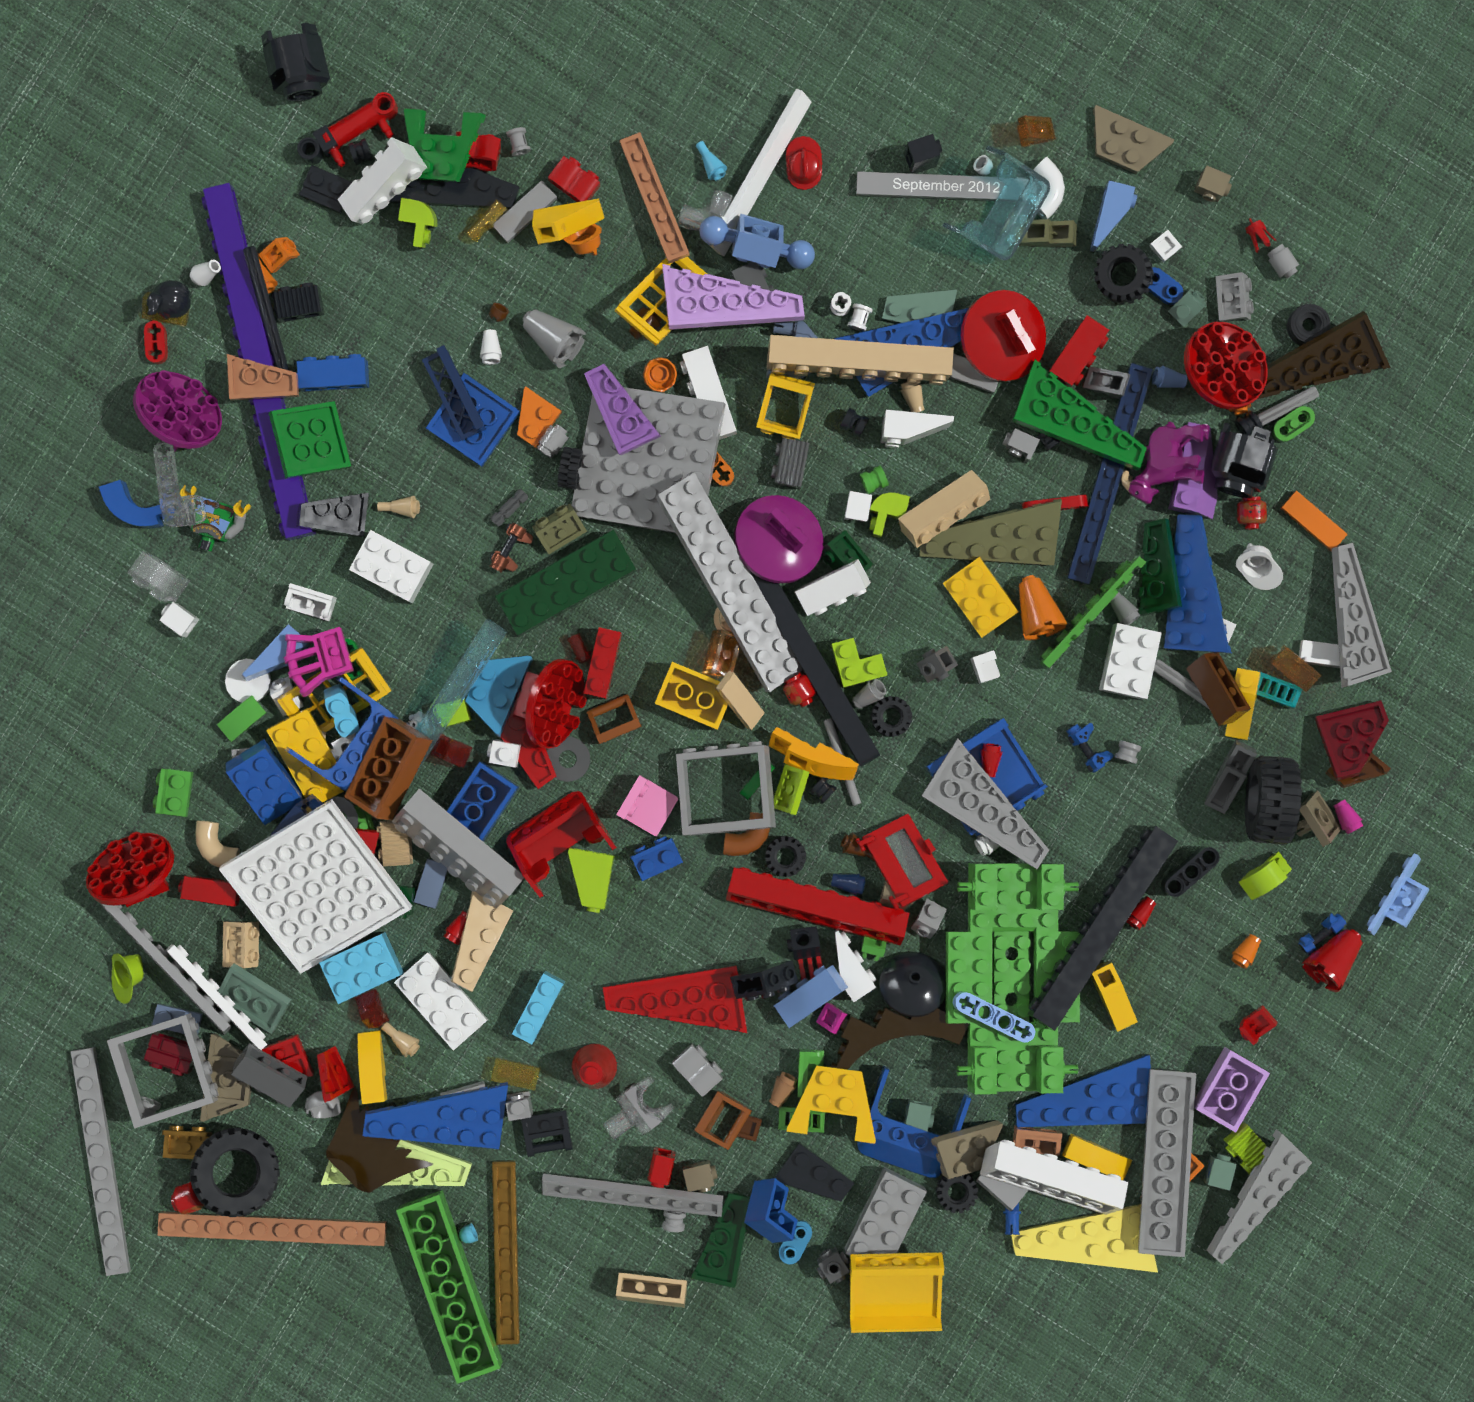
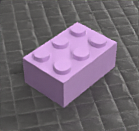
[1194,1047,1270,1132]

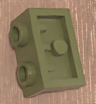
[532,504,587,554]

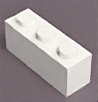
[795,559,871,616]

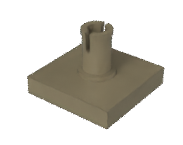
[1296,790,1342,847]

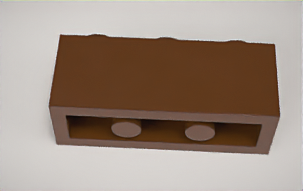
[1186,652,1251,726]

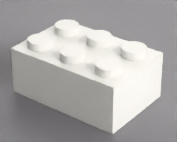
[349,530,434,604]
[1099,623,1161,700]

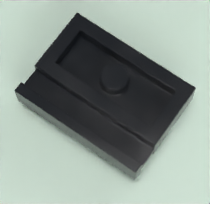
[299,165,352,214]

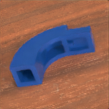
[99,480,182,528]

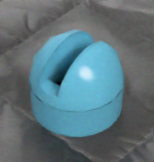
[459,1223,478,1244]

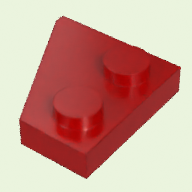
[262,1034,314,1077]
[317,1046,354,1103]

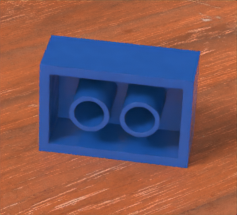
[226,739,303,825]
[447,762,520,842]

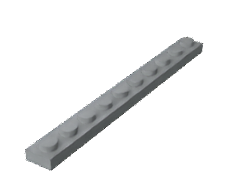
[71,1047,131,1276]

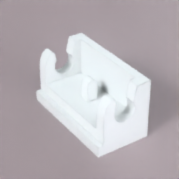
[284,583,337,621]

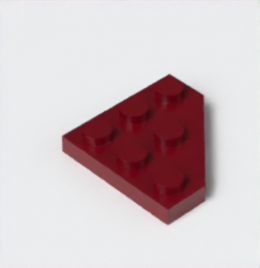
[1315,700,1389,781]

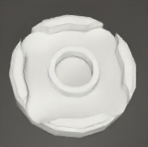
[225,659,271,703]

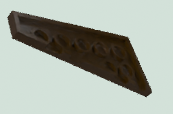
[1257,311,1391,399]

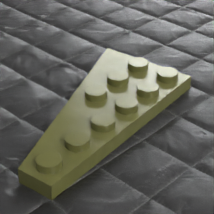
[919,498,1062,565]

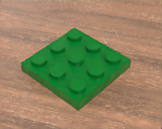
[269,401,351,479]

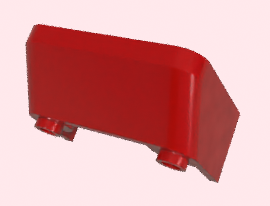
[506,791,616,898]

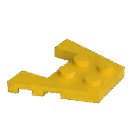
[787,1065,876,1144]

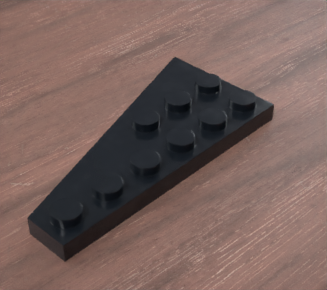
[389,138,520,209]

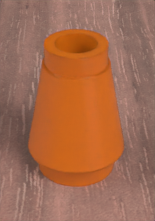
[1231,934,1261,969]

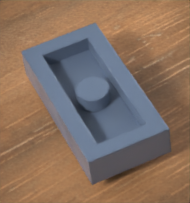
[152,1003,203,1034]

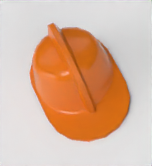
[562,224,602,256]

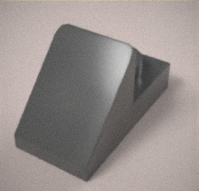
[1083,367,1130,399]

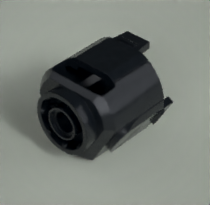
[261,23,330,101]
[1211,423,1278,498]

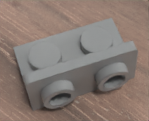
[1216,272,1254,322]

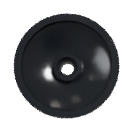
[879,952,946,1017]

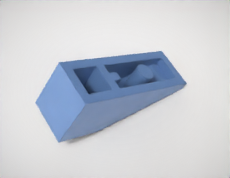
[1090,181,1137,252]
[242,624,310,681]

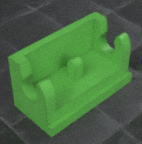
[797,1049,824,1097]

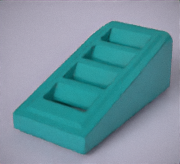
[1257,671,1303,709]

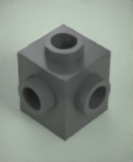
[916,646,958,683]
[816,1247,850,1284]

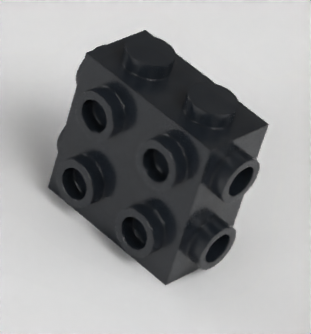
[730,960,798,1001]

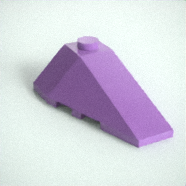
[1168,422,1217,519]

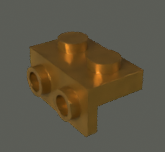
[162,1126,212,1159]

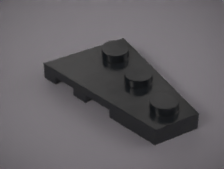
[774,1142,854,1202]

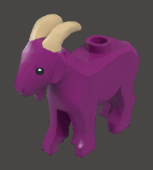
[1121,422,1209,504]

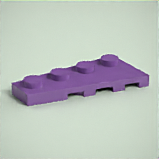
[584,364,661,455]

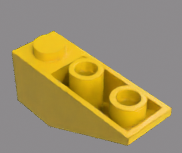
[532,199,604,244]
[1090,961,1138,1032]

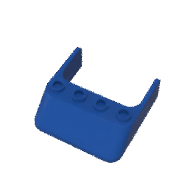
[285,676,399,792]
[857,1066,971,1178]

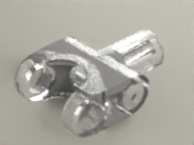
[603,1076,674,1140]

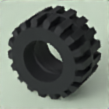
[1094,243,1154,304]

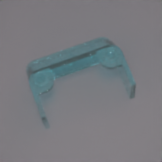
[943,146,1050,260]

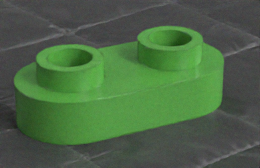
[1272,406,1315,442]

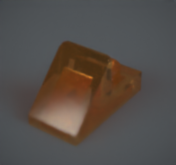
[1017,115,1056,147]

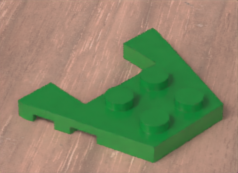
[404,109,486,182]

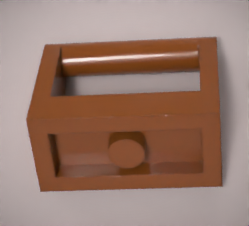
[587,694,642,744]
[694,1091,752,1150]

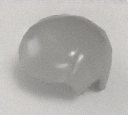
[305,1091,341,1118]

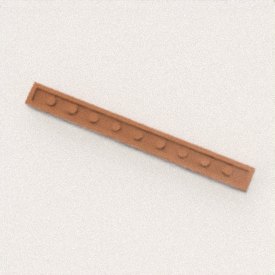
[158,1211,386,1246]

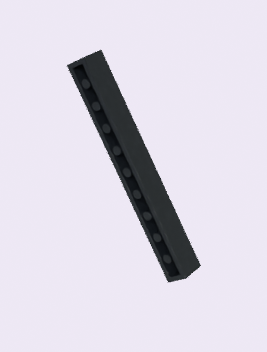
[1028,826,1178,1031]

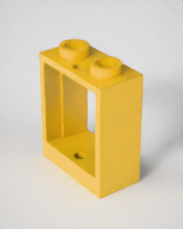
[756,372,815,440]

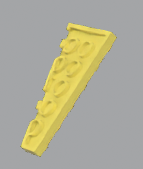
[1011,1204,1158,1272]

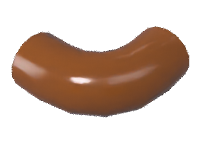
[723,812,770,856]

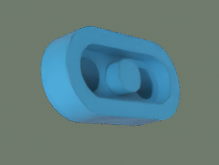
[779,1220,812,1264]

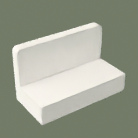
[1298,640,1340,668]

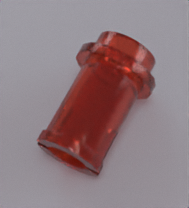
[567,633,591,664]

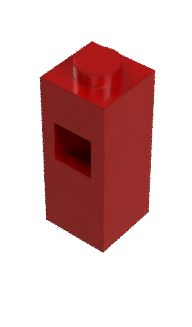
[178,875,240,907]

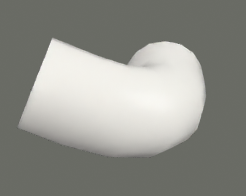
[1031,157,1065,219]

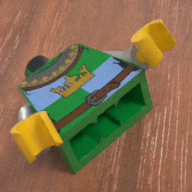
[180,485,251,552]

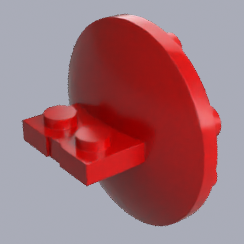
[961,290,1046,381]
[1184,322,1268,409]
[513,659,587,749]
[86,832,174,907]

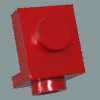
[1239,1005,1278,1045]

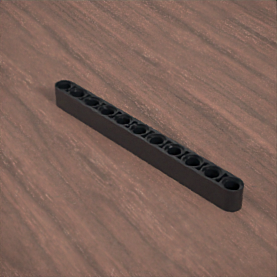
[749,570,880,767]

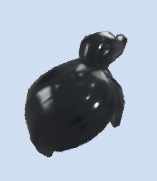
[147,280,191,319]

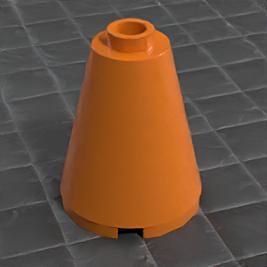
[1019,575,1067,640]

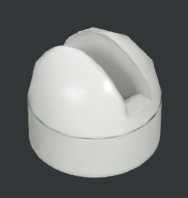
[973,155,993,175]

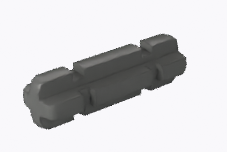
[490,489,528,526]

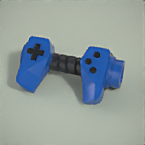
[1066,723,1113,773]
[1298,913,1347,956]

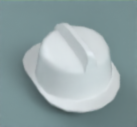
[1236,543,1283,590]

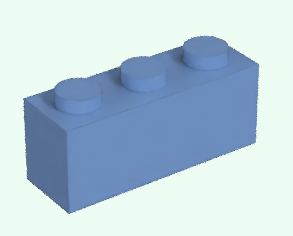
[774,965,848,1028]

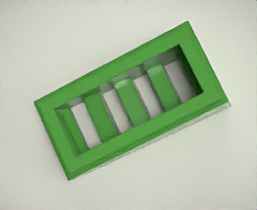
[778,1106,825,1133]

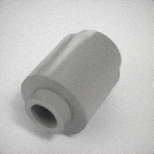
[1267,244,1299,279]
[537,424,568,459]

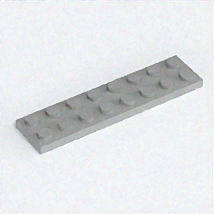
[100,903,231,1035]
[1138,1069,1196,1257]

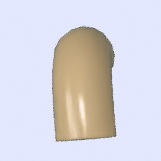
[195,820,240,868]

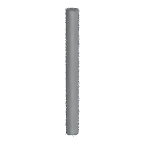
[823,718,861,806]

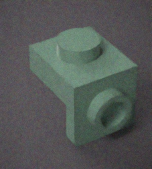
[1168,289,1206,327]

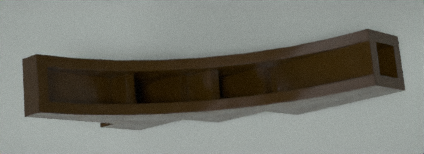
[830,1006,969,1069]

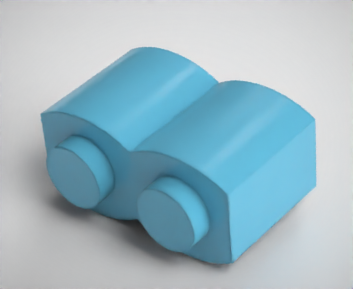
[324,684,359,738]

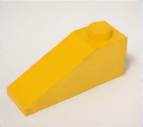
[1225,668,1261,740]

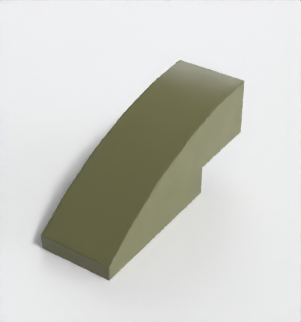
[1004,219,1077,247]

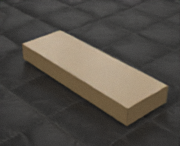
[716,671,764,730]

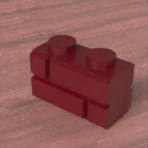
[144,1032,194,1076]

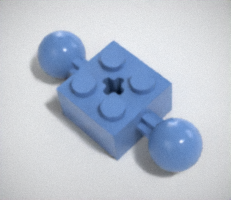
[699,214,815,269]

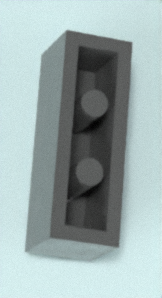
[231,1043,307,1108]

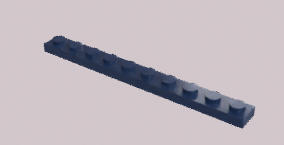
[1067,363,1153,585]

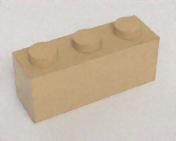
[616,1273,687,1308]

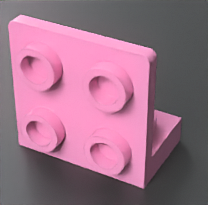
[616,775,678,836]

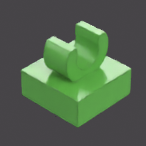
[861,936,886,961]

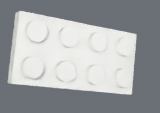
[394,952,488,1050]

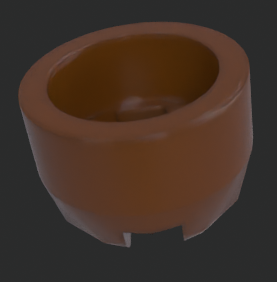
[489,302,509,322]

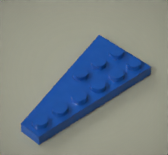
[835,308,969,397]
[1164,515,1232,654]
[1015,1054,1151,1127]
[363,1082,508,1149]

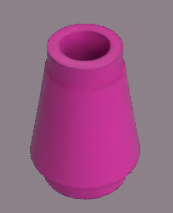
[1334,800,1363,835]

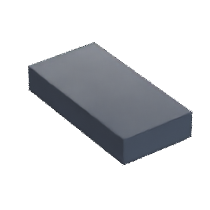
[414,859,448,909]

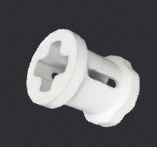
[830,292,851,316]
[847,304,873,332]

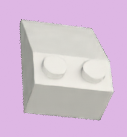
[881,410,954,448]

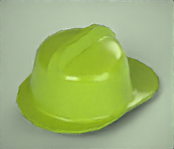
[111,953,144,1004]

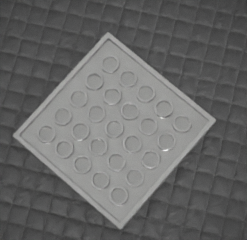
[571,387,726,533]

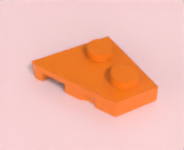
[517,387,562,449]

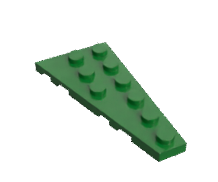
[1012,359,1147,471]

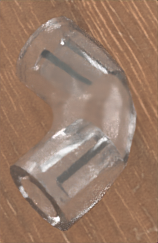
[678,190,734,231]

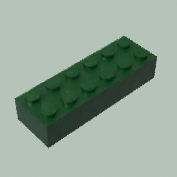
[495,530,637,637]

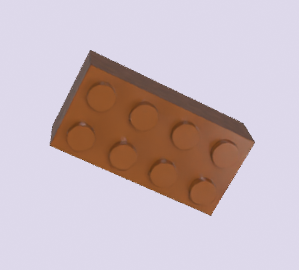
[344,716,433,821]

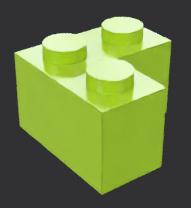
[831,638,887,688]

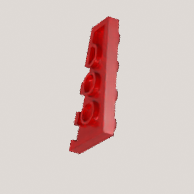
[500,691,556,790]

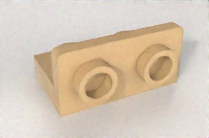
[222,921,260,968]

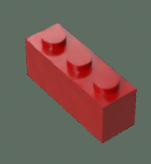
[1049,315,1109,387]
[584,627,622,699]

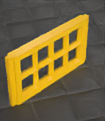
[615,257,707,346]
[277,647,391,732]

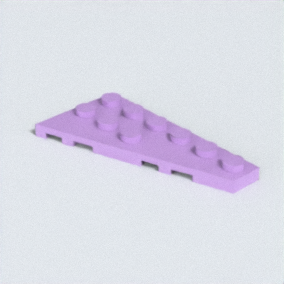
[662,264,805,329]

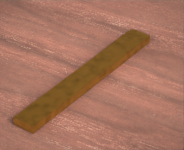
[492,1160,520,1345]

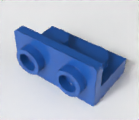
[630,836,683,881]

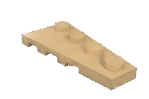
[451,891,513,992]

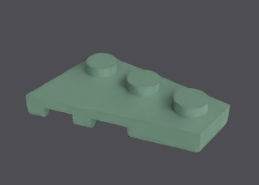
[882,290,957,324]

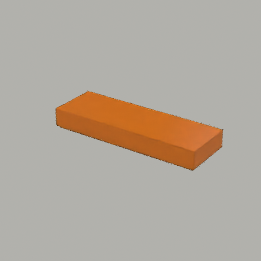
[1280,490,1348,552]

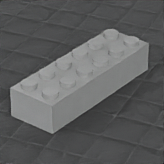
[391,789,524,908]

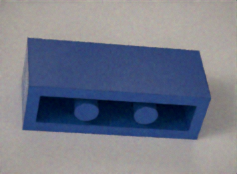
[297,354,369,392]

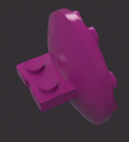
[133,370,222,452]
[734,495,823,583]

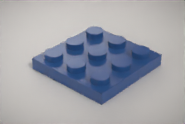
[426,373,520,467]

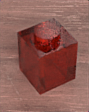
[431,733,473,768]

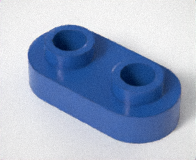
[1148,267,1183,305]

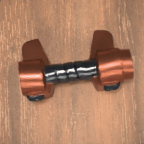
[490,523,533,573]

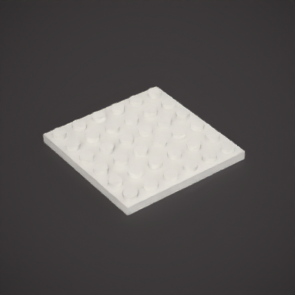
[219,799,412,974]

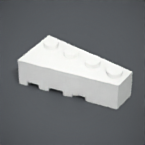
[337,137,427,225]

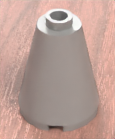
[523,309,586,368]

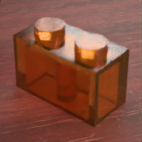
[702,630,740,680]

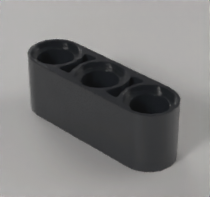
[1161,846,1220,897]

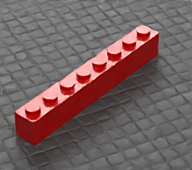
[726,867,910,945]

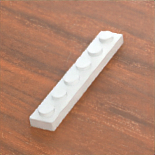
[165,944,267,1050]

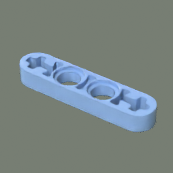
[953,991,1035,1042]

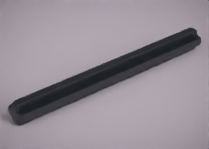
[243,246,289,370]

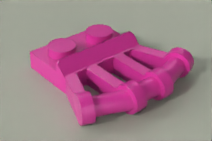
[284,627,354,697]

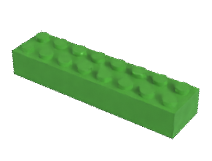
[396,1190,503,1384]

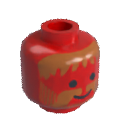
[1237,497,1267,530]
[782,672,816,707]
[171,1182,204,1215]

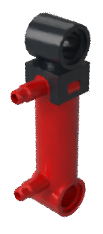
[297,92,398,167]

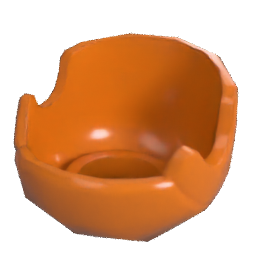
[643,357,677,392]

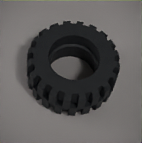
[1245,756,1302,845]
[190,1128,280,1217]

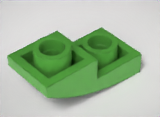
[217,695,267,742]

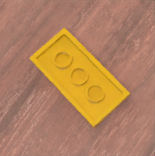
[267,708,344,802]

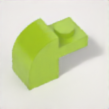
[398,198,438,248]
[869,493,910,538]
[1239,851,1292,900]

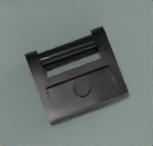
[521,1109,573,1157]

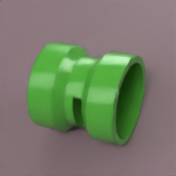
[859,465,889,494]

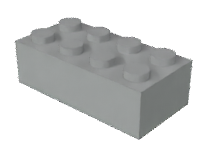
[844,1167,927,1256]

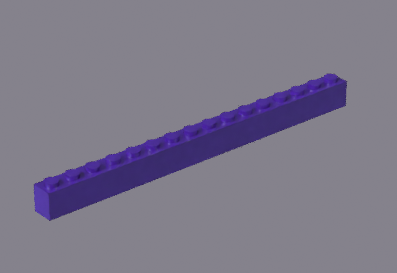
[202,183,316,541]

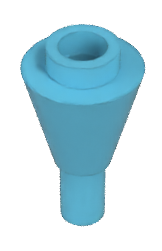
[696,141,727,181]

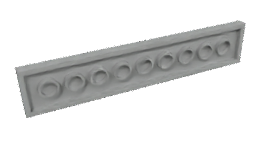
[655,473,803,692]

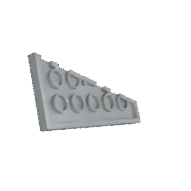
[1332,543,1392,688]
[921,738,1049,869]
[1206,1129,1312,1264]

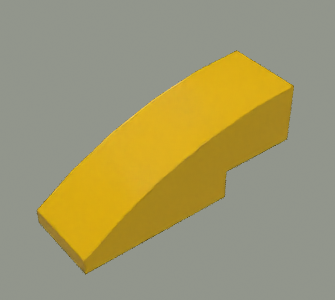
[358,1030,387,1104]
[1062,1133,1132,1180]

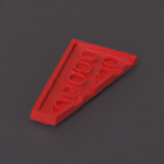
[603,965,747,1033]

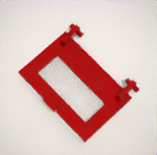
[856,814,949,910]

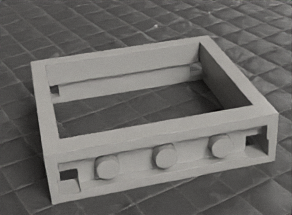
[676,741,776,836]
[107,1013,219,1129]

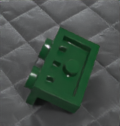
[821,530,874,571]

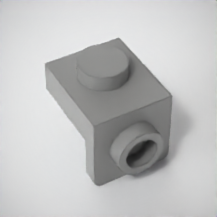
[911,899,947,939]

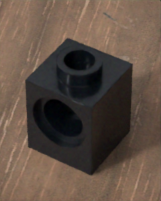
[787,926,821,960]

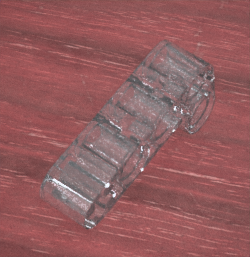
[153,441,207,527]

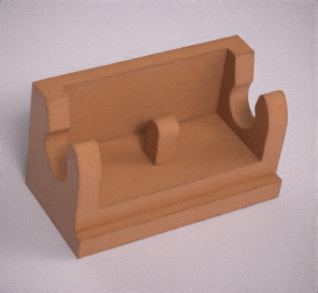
[1013,1126,1062,1156]

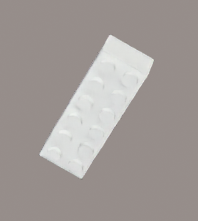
[980,1140,1128,1215]

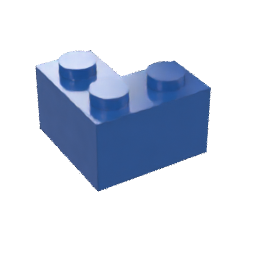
[744,1178,798,1243]

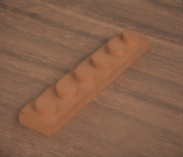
[619,133,690,264]

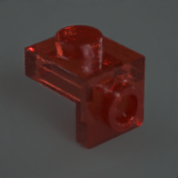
[355,989,389,1029]

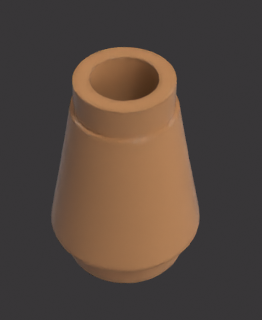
[769,1072,798,1108]

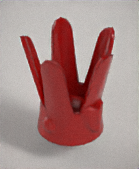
[1245,218,1277,253]

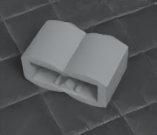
[672,1043,723,1097]

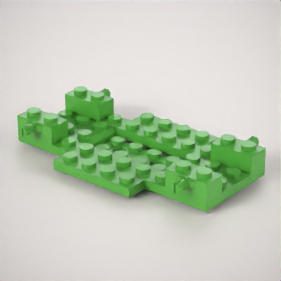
[946,863,1080,1094]

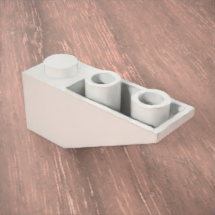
[834,929,877,1002]

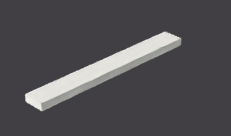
[708,89,811,256]

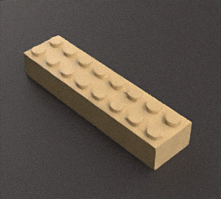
[767,335,954,385]

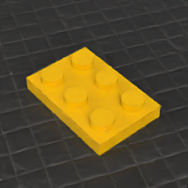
[943,557,1019,638]

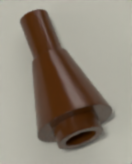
[840,832,874,860]

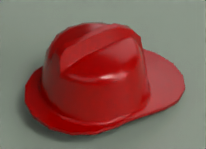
[786,136,822,190]

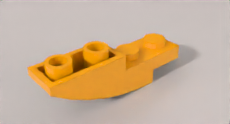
[768,727,859,780]

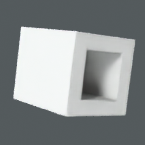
[160,602,200,637]

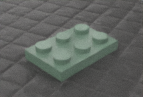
[218,963,292,1034]

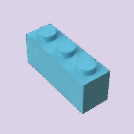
[512,971,565,1045]

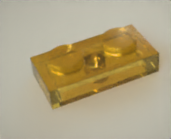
[491,1057,541,1091]

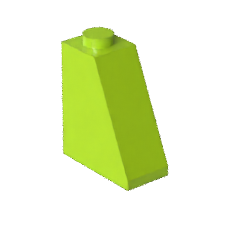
[568,847,615,913]

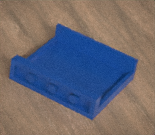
[926,718,1047,837]

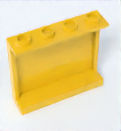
[850,1252,944,1333]

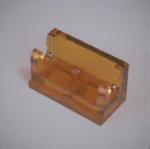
[1271,645,1322,692]

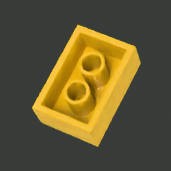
[655,662,728,730]

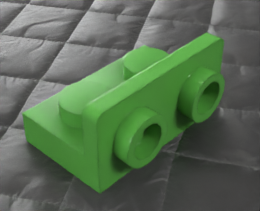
[153,769,193,817]

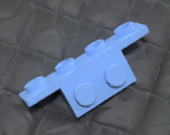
[1367,853,1429,935]

